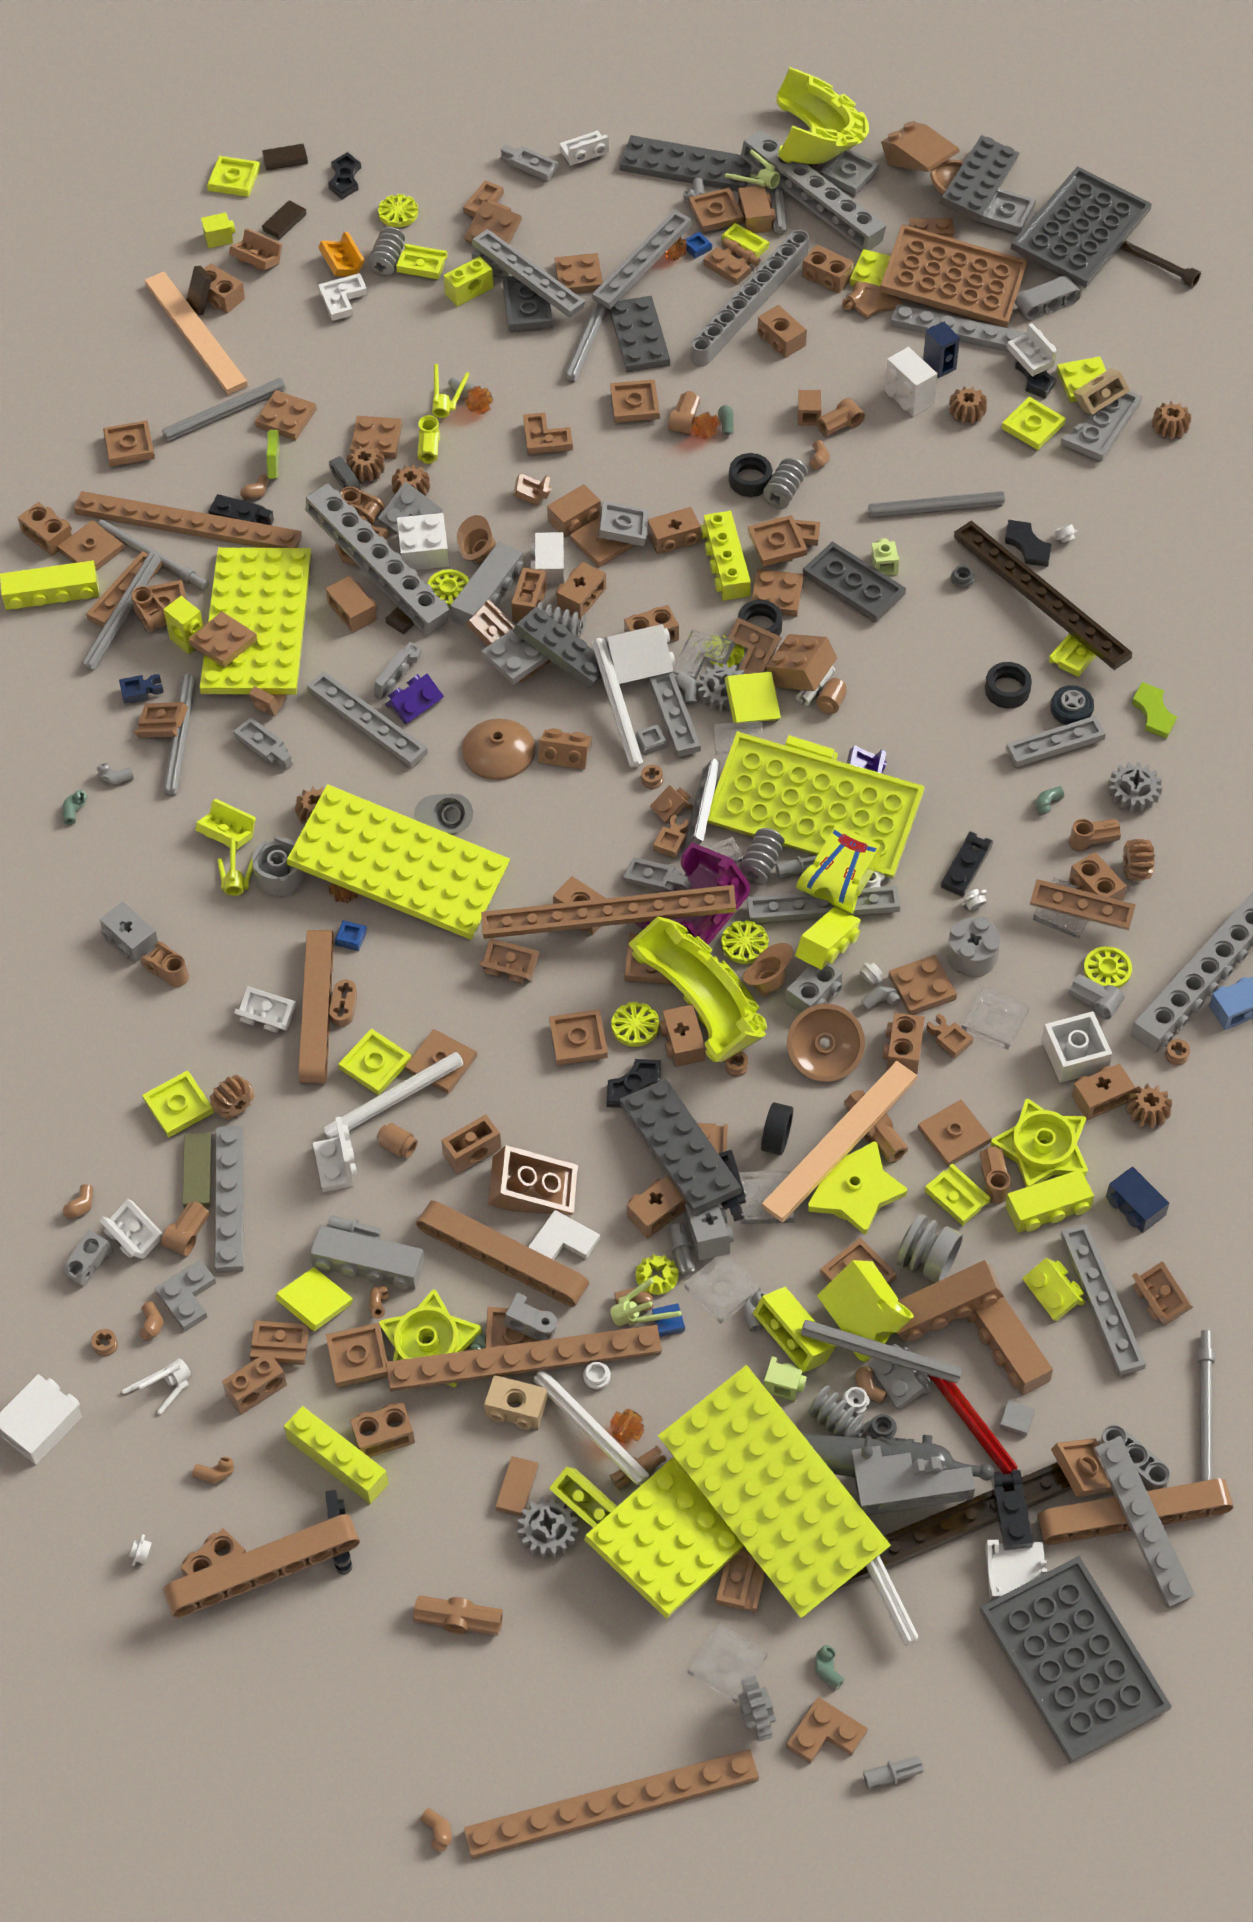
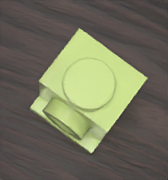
[871,538,899,576]
[764,1356,807,1401]

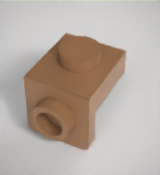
[513,473,551,506]
[249,686,287,717]
[650,785,693,824]

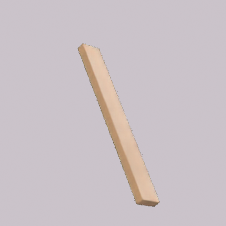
[145,271,248,395]
[762,1061,917,1223]

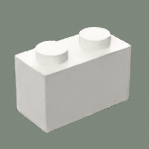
[531,532,564,584]

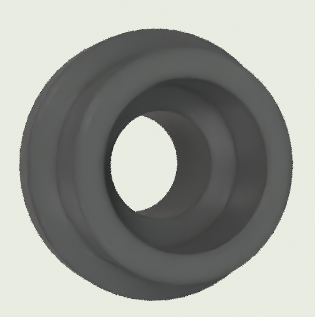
[951,565,975,588]
[869,1414,897,1439]

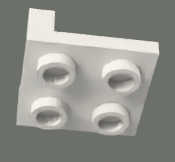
[985,1540,1048,1602]

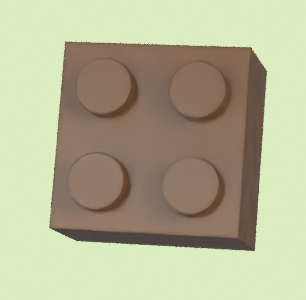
[766,634,837,691]

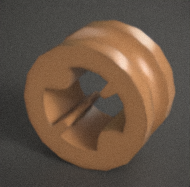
[641,765,663,789]
[1165,1039,1190,1065]
[725,1051,748,1077]
[91,1329,118,1356]

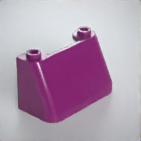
[635,842,750,945]

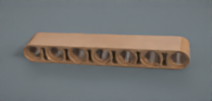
[299,930,334,1084]
[416,1200,589,1307]
[1037,1479,1234,1545]
[163,1514,360,1618]

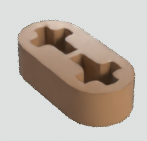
[329,979,357,1027]

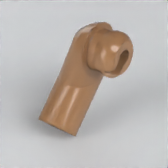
[809,440,830,470]
[240,474,270,500]
[63,1184,93,1219]
[369,1285,389,1319]
[614,1288,653,1311]
[140,1301,164,1341]
[855,1366,887,1404]
[192,1457,234,1484]
[420,1808,452,1852]

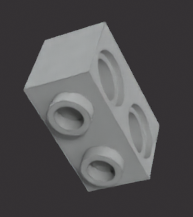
[786,964,843,1013]

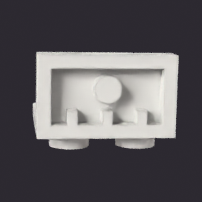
[313,1116,357,1193]

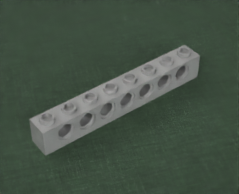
[741,129,887,250]
[305,483,450,636]
[1131,892,1253,1053]

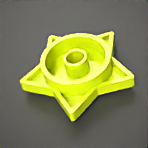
[991,1099,1088,1188]
[808,1142,907,1235]
[379,1289,482,1387]

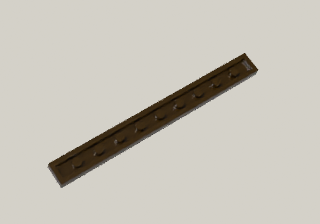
[954,520,1132,670]
[837,1462,1072,1590]

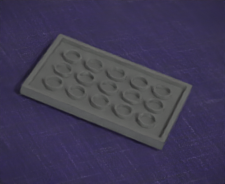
[1010,166,1152,288]
[979,1556,1172,1763]

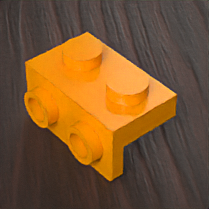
[318,232,364,277]

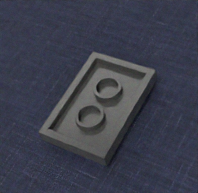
[502,276,553,331]

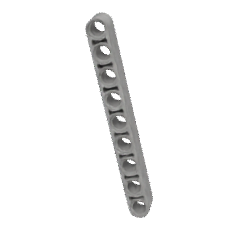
[691,230,809,366]

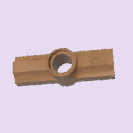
[844,1090,908,1162]
[413,1595,503,1636]

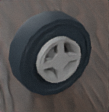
[1050,685,1094,725]

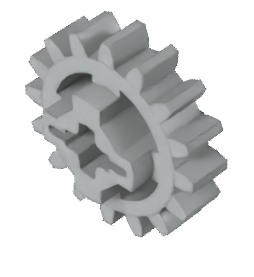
[697,663,744,711]
[1108,762,1163,812]
[518,1497,579,1559]
[737,1675,776,1742]

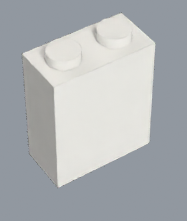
[604,624,675,684]
[0,1374,82,1465]

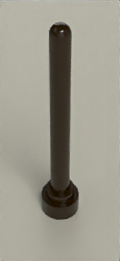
[1120,241,1201,288]

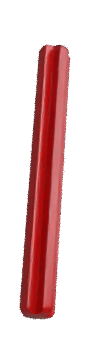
[928,1375,1018,1474]

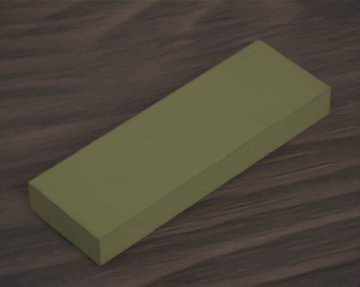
[183,1133,212,1208]

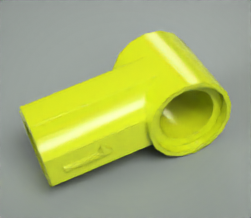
[418,415,440,464]

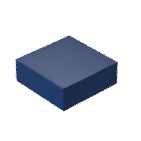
[682,232,712,259]
[334,920,367,951]
[652,1303,685,1337]

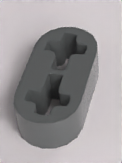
[329,456,360,489]

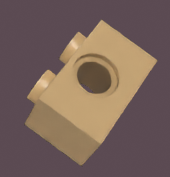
[1073,368,1130,415]
[484,1375,548,1430]

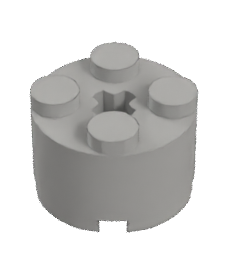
[252,837,305,898]
[947,917,1000,977]

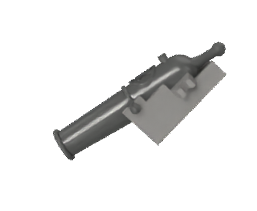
[802,1434,995,1515]

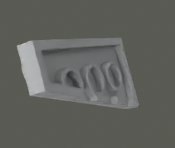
[1061,391,1142,462]

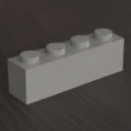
[451,541,525,628]
[310,1225,425,1290]

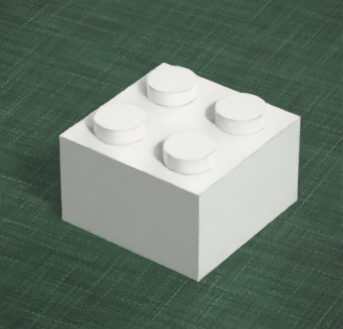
[885,347,937,417]
[397,513,449,570]
[1041,1011,1112,1083]

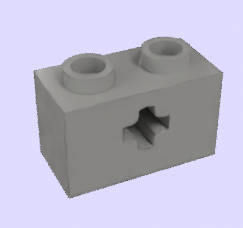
[100,902,158,963]
[685,1204,734,1261]

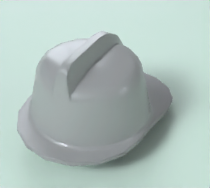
[414,794,474,834]

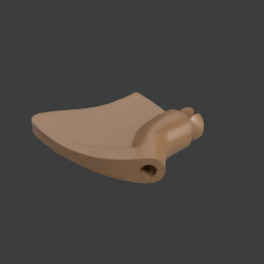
[842,282,903,319]

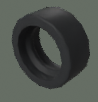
[729,453,773,497]
[738,600,782,636]
[985,662,1032,708]
[761,1102,794,1155]

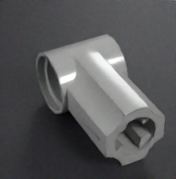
[1069,974,1125,1019]

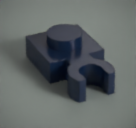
[119,674,164,704]

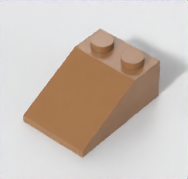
[881,121,960,172]
[488,1145,578,1215]

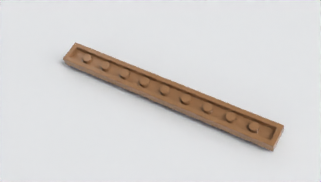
[74,491,302,548]
[481,885,736,939]
[386,1325,662,1392]
[464,1749,759,1859]

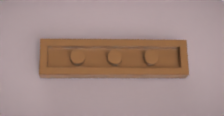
[86,551,162,627]
[1030,879,1136,931]

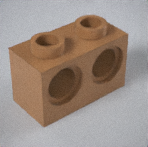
[802,244,854,293]
[204,263,245,314]
[18,502,72,556]
[511,567,547,622]
[624,605,679,644]
[1069,852,1127,901]
[883,1013,925,1074]
[222,1351,287,1415]
[350,1402,415,1457]
[180,1528,246,1576]

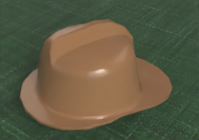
[457,515,496,563]
[743,943,794,997]

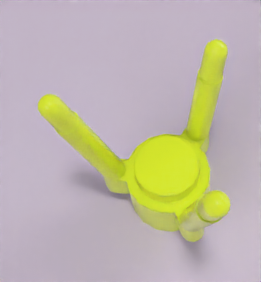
[432,364,470,418]
[217,836,256,896]

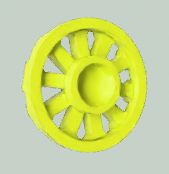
[378,194,419,227]
[427,569,469,608]
[721,920,769,964]
[1084,946,1132,989]
[611,1002,659,1047]

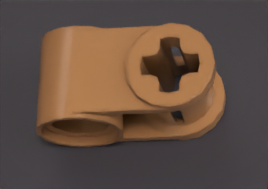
[340,487,385,526]
[131,586,166,632]
[140,941,189,987]

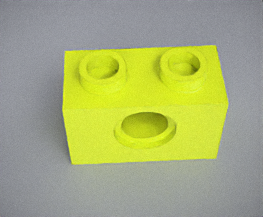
[443,256,493,307]
[163,596,203,654]

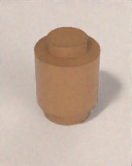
[816,678,847,714]
[377,1122,418,1158]

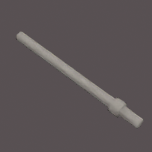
[98,520,209,590]
[1198,1330,1215,1481]

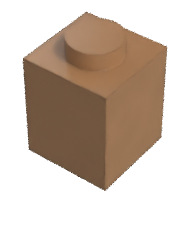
[797,390,821,426]

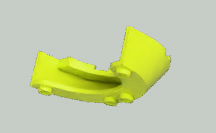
[776,67,869,164]
[628,916,767,1062]

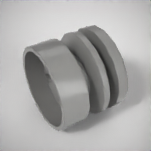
[897,1214,964,1283]

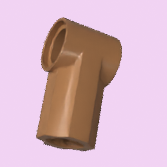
[668,391,700,435]
[817,398,865,436]
[1069,819,1121,851]
[979,1147,1010,1204]
[161,1201,210,1256]

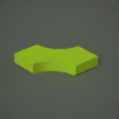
[266,430,280,479]
[1132,682,1177,739]

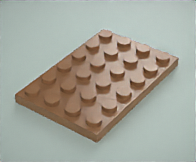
[879,224,1028,328]

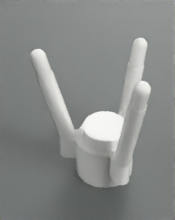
[122,1358,191,1415]

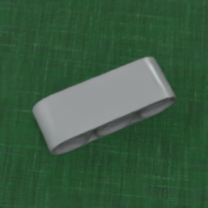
[1015,276,1081,320]
[1099,1424,1171,1491]

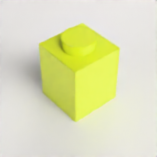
[201,212,236,248]

